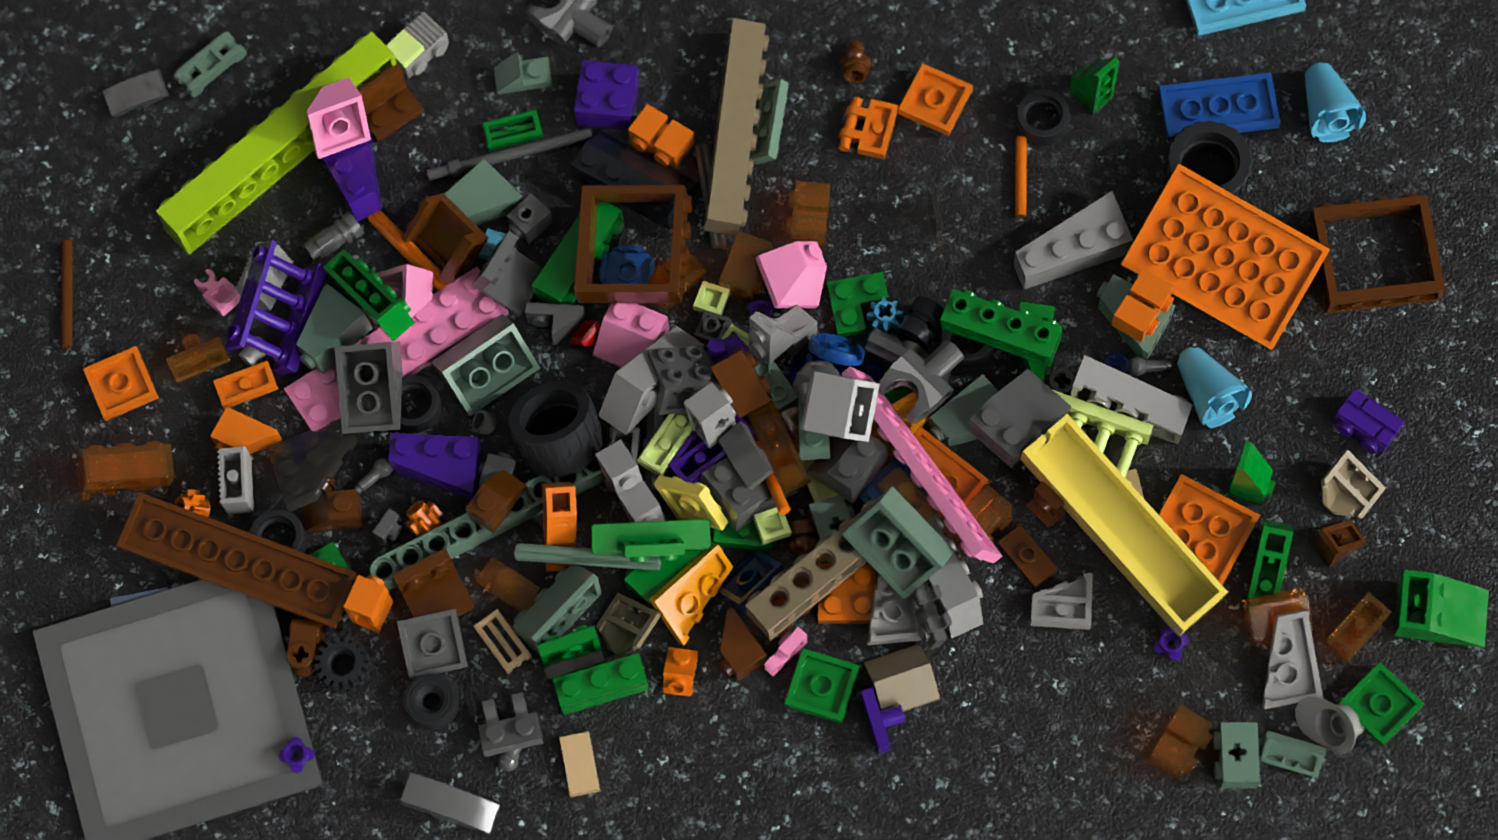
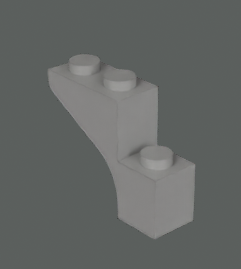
[749,304,818,365]
[595,440,665,522]

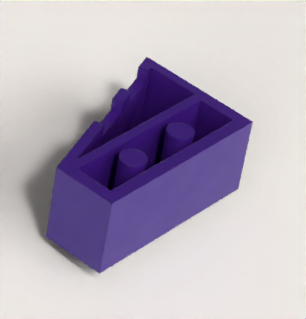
[321,127,382,222]
[669,408,758,484]
[388,433,482,501]

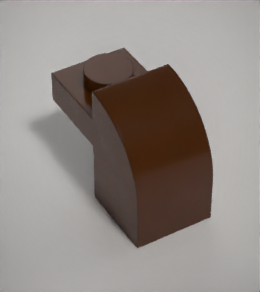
[1026,482,1068,527]

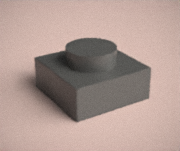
[373,509,402,546]

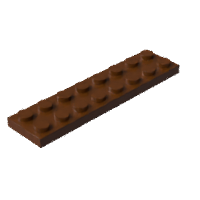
[116,492,358,629]

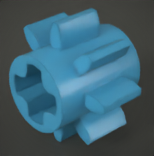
[867,297,903,334]

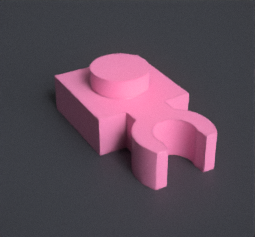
[194,269,241,316]
[764,627,807,677]

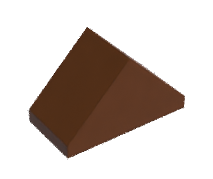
[1312,520,1367,568]

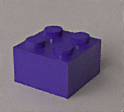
[574,60,640,130]

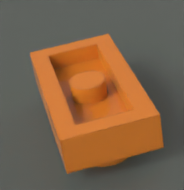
[213,360,278,410]

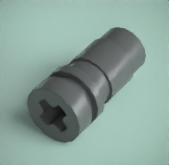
[303,211,365,262]

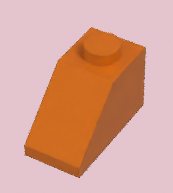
[210,407,282,454]

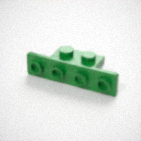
[591,519,710,562]

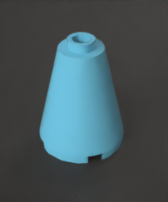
[1305,62,1366,142]
[1177,347,1252,428]

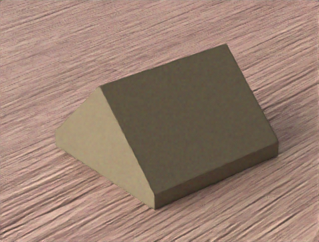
[863,643,940,712]

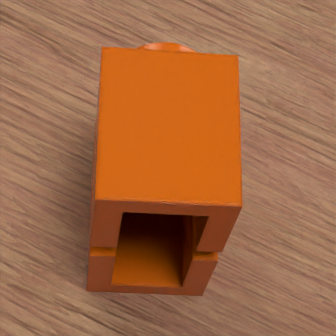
[628,104,695,169]
[1111,269,1174,343]
[344,575,393,633]

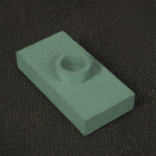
[1259,731,1326,778]

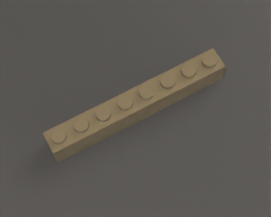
[703,18,769,236]

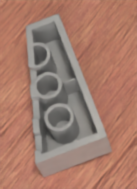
[1014,191,1133,290]
[598,326,704,435]
[1071,355,1193,445]
[915,504,983,639]

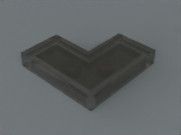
[544,651,605,682]

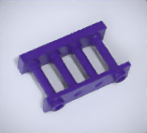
[225,240,327,375]

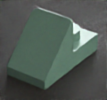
[494,52,553,95]

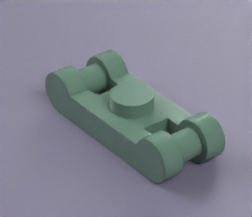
[174,32,247,97]

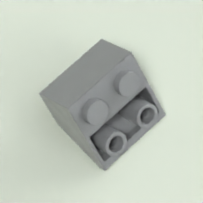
[801,371,880,442]

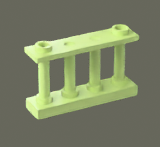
[1044,390,1154,485]

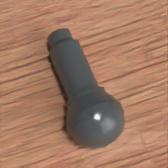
[1127,356,1172,376]
[354,458,393,494]
[498,749,522,772]

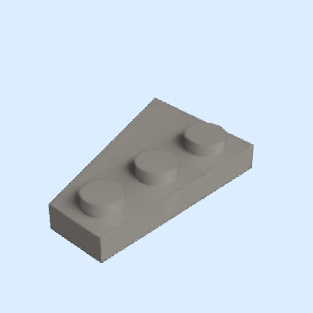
[867,571,921,645]
[1262,609,1323,709]

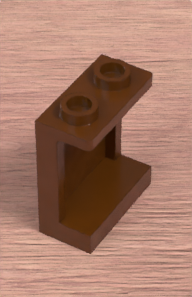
[402,193,489,285]

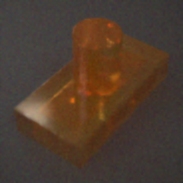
[166,334,231,383]
[876,466,937,521]
[476,556,541,612]

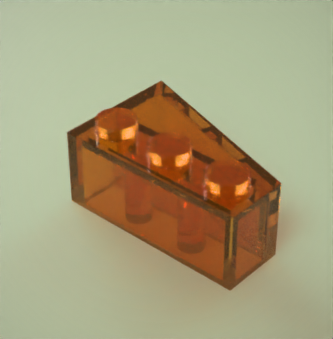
[77,441,174,502]

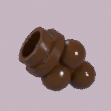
[840,40,871,84]
[788,519,820,558]

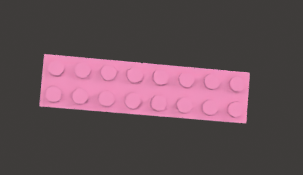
[284,267,509,437]
[841,366,1002,563]

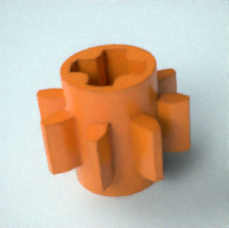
[174,489,211,517]
[405,500,443,536]

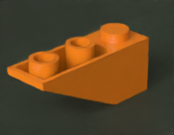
[541,482,577,572]

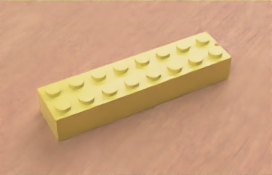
[1020,414,1228,637]

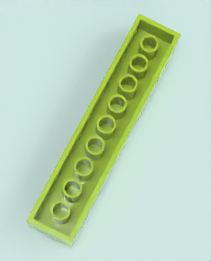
[156,31,397,255]

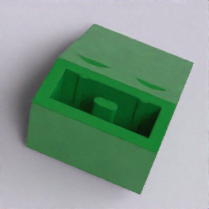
[1394,569,1489,648]

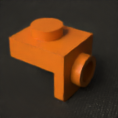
[663,647,698,696]

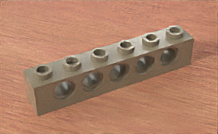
[745,494,883,641]

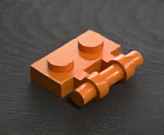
[838,97,898,160]

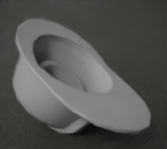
[1295,696,1364,754]

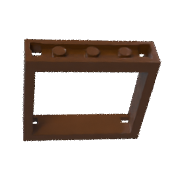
[574,185,692,303]
[1309,193,1446,314]

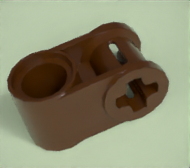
[287,617,325,677]

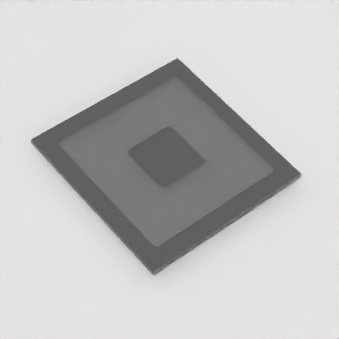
[33,579,323,840]

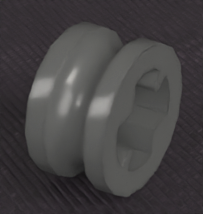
[1048,369,1075,395]

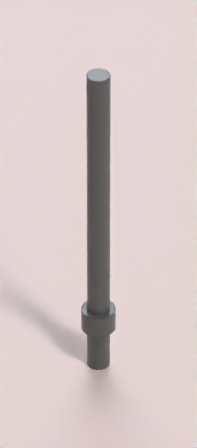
[427,128,592,181]

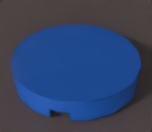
[599,245,656,284]
[807,333,865,366]

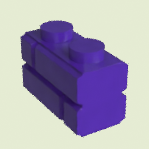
[1333,389,1405,455]

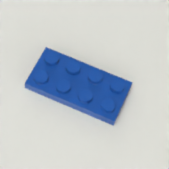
[1158,73,1281,142]

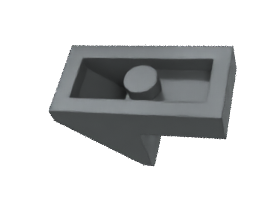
[525,302,586,345]

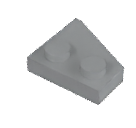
[1031,573,1093,630]

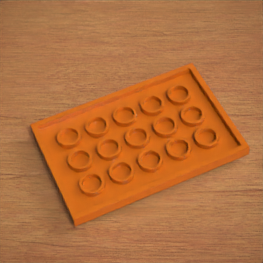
[1120,164,1330,350]

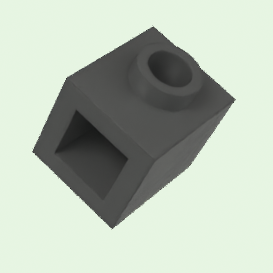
[507,193,553,245]
[477,453,519,488]

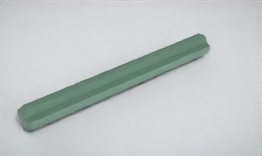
[514,543,661,571]

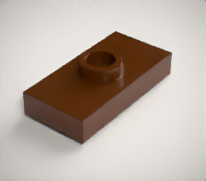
[997,525,1058,589]

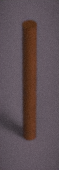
[61,240,73,349]

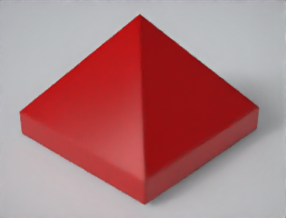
[569,320,601,346]

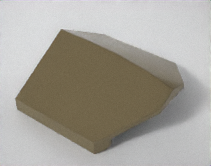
[1321,449,1386,518]
[596,593,661,657]

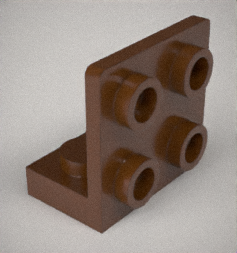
[357,64,424,143]
[393,548,475,617]

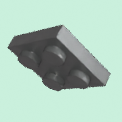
[397,608,468,680]

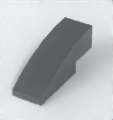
[400,772,500,835]

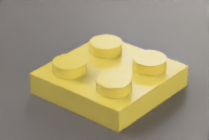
[654,475,728,531]

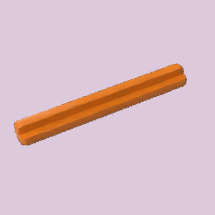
[368,210,447,291]

